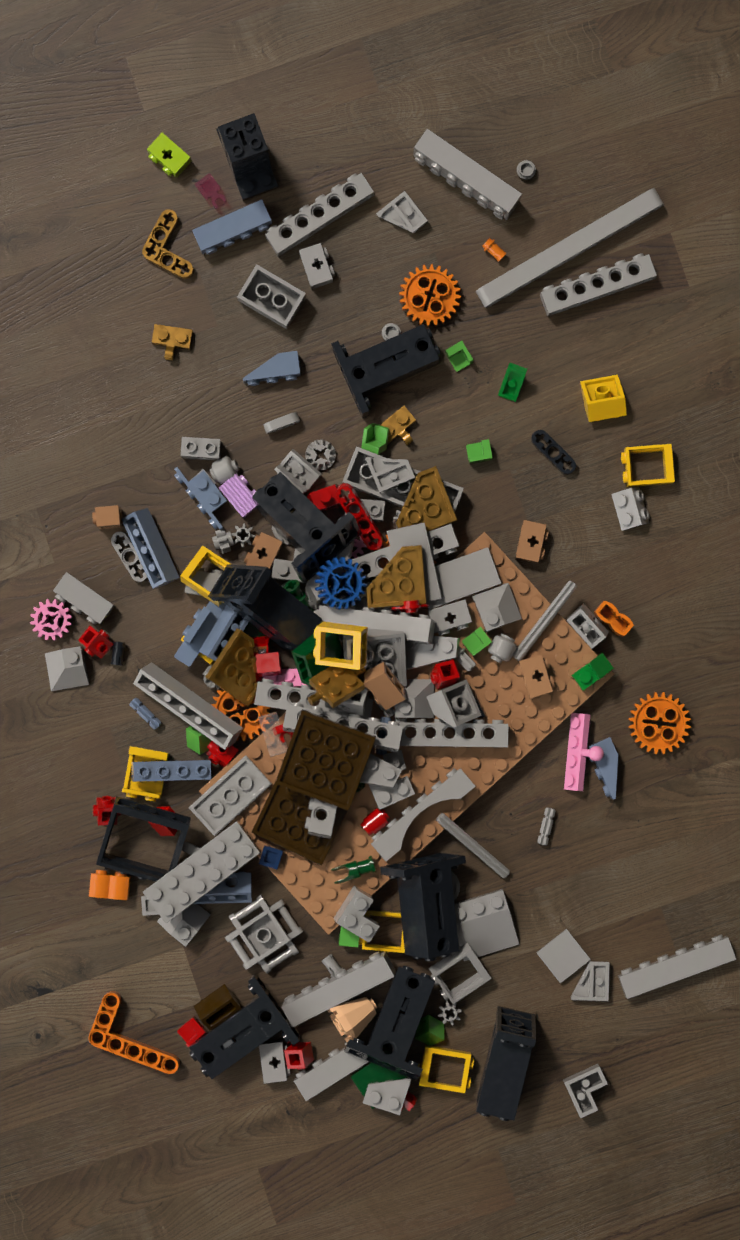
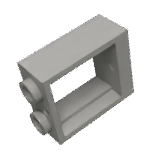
[429,942,492,1004]

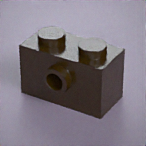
[193,984,241,1031]

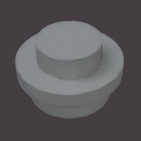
[517,160,536,180]
[382,323,401,341]

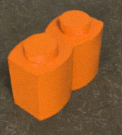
[594,601,634,637]
[89,870,131,900]

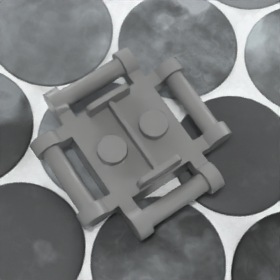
[224,895,303,974]

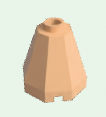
[327,997,377,1042]

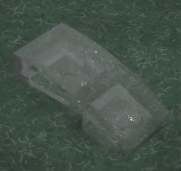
[258,712,288,757]

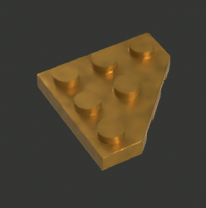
[396,466,457,532]
[366,545,427,608]
[205,628,258,706]

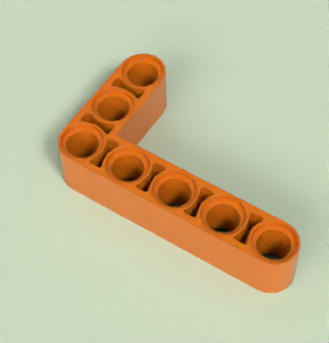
[89,991,180,1074]

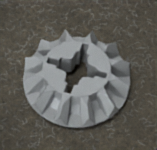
[305,440,336,470]

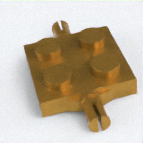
[308,666,366,708]

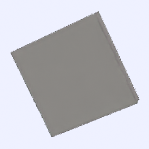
[536,929,591,983]

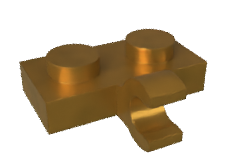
[152,324,193,361]
[381,406,416,445]

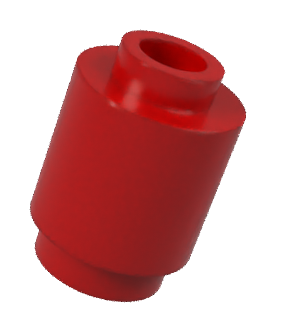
[360,808,390,836]

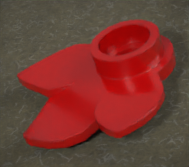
[391,600,430,613]

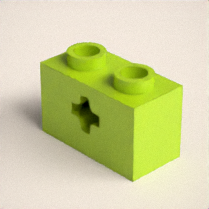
[147,133,192,178]

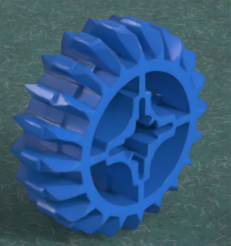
[315,557,367,609]

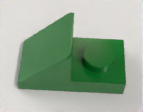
[498,363,527,402]
[571,653,614,691]

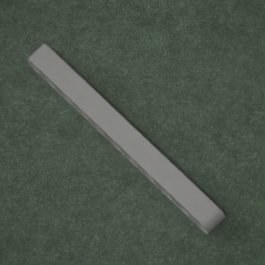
[476,188,664,308]

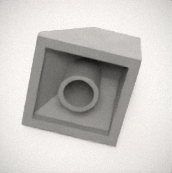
[472,583,522,632]
[45,646,89,691]
[395,679,434,718]
[426,679,481,727]
[157,904,211,947]

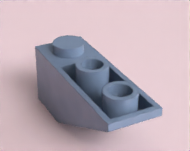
[243,351,301,386]
[588,737,618,799]

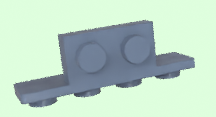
[174,467,227,530]
[174,601,227,667]

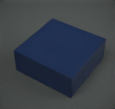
[259,845,283,870]

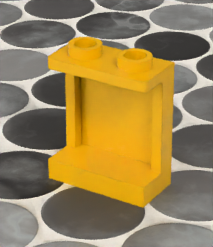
[122,746,169,802]

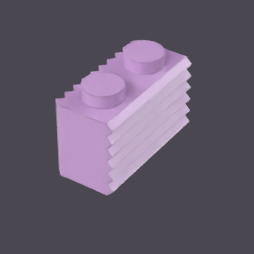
[219,474,257,519]

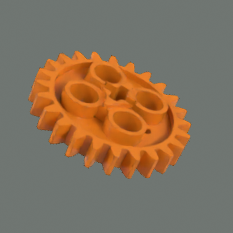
[399,264,461,327]
[211,690,273,741]
[628,692,691,754]

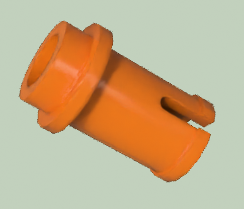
[482,238,507,262]

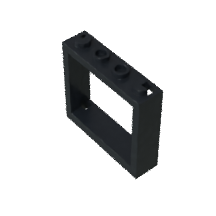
[96,796,191,882]

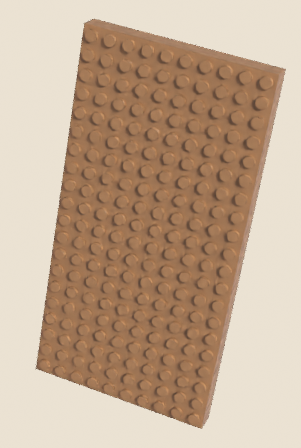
[199,532,614,935]

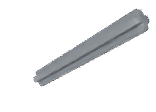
[513,581,577,661]
[436,813,510,878]

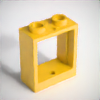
[621,444,675,487]
[180,546,230,607]
[313,622,368,670]
[359,910,405,953]
[419,1045,474,1093]

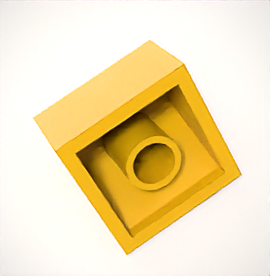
[580,375,627,422]

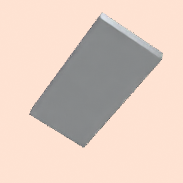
[387,522,442,602]
[426,547,501,610]
[189,755,272,836]

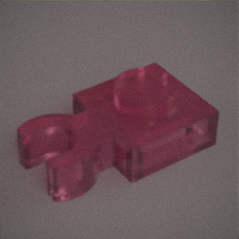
[194,173,226,209]

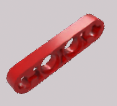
[336,483,383,550]

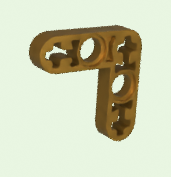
[142,209,193,279]

